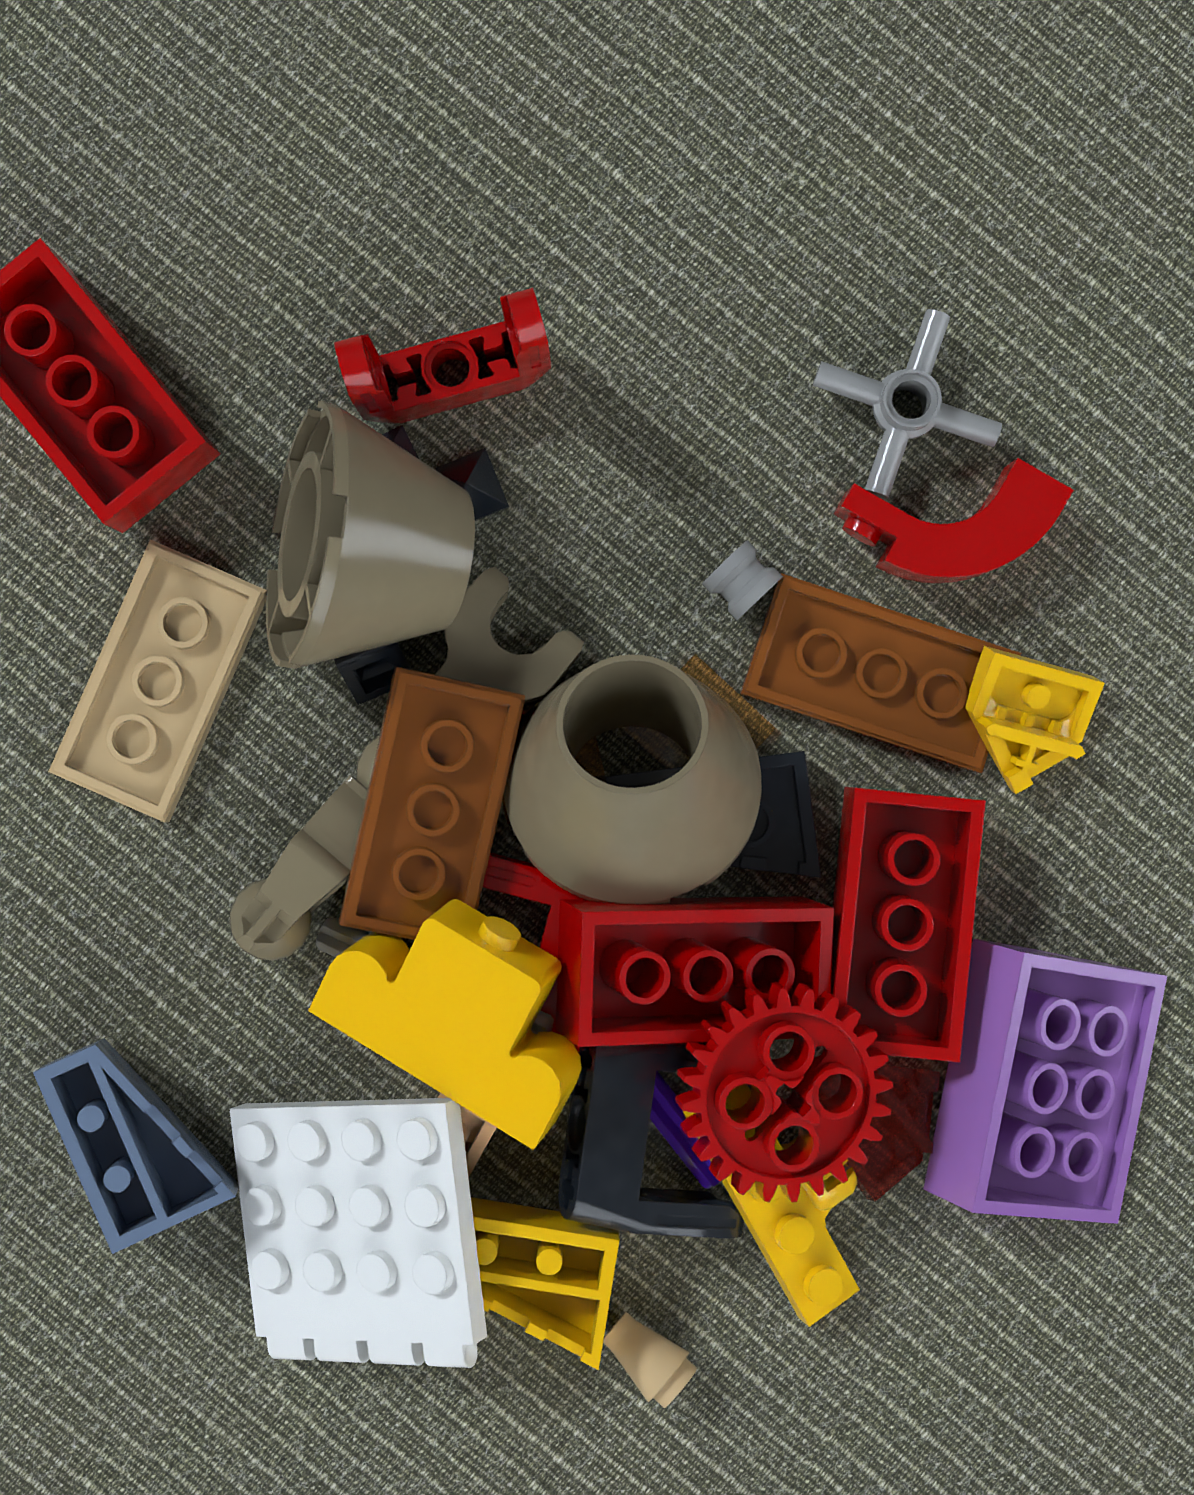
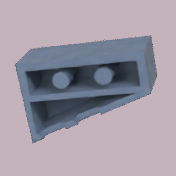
[33,1038,239,1254]

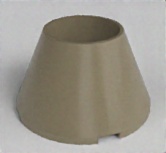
[266,401,475,669]
[504,654,762,905]

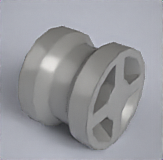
[702,540,783,621]

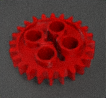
[675,982,893,1203]

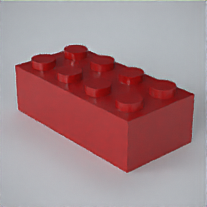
[0,238,221,533]
[830,787,986,1062]
[556,896,834,1047]

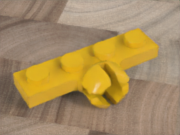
[683,1084,860,1327]

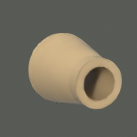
[603,1312,697,1408]

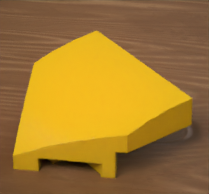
[965,646,1105,794]

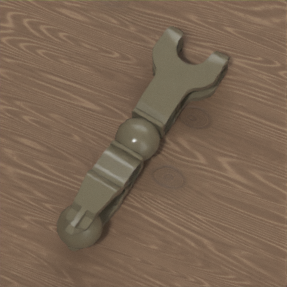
[229,567,584,961]

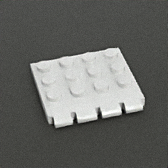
[230,1098,487,1368]

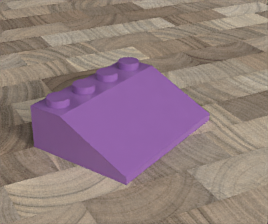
[923,939,1167,1224]

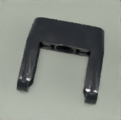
[558,1042,744,1238]

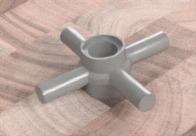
[813,309,1002,499]

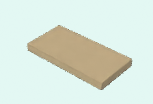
[48,539,267,823]

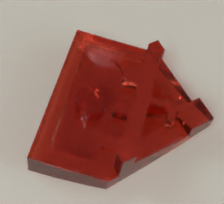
[818,1065,940,1202]

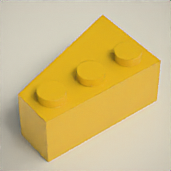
[471,1197,620,1370]

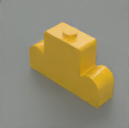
[308,899,581,1150]

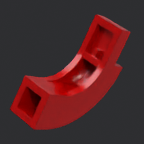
[833,458,1074,583]

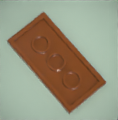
[740,573,1022,773]
[339,666,525,940]

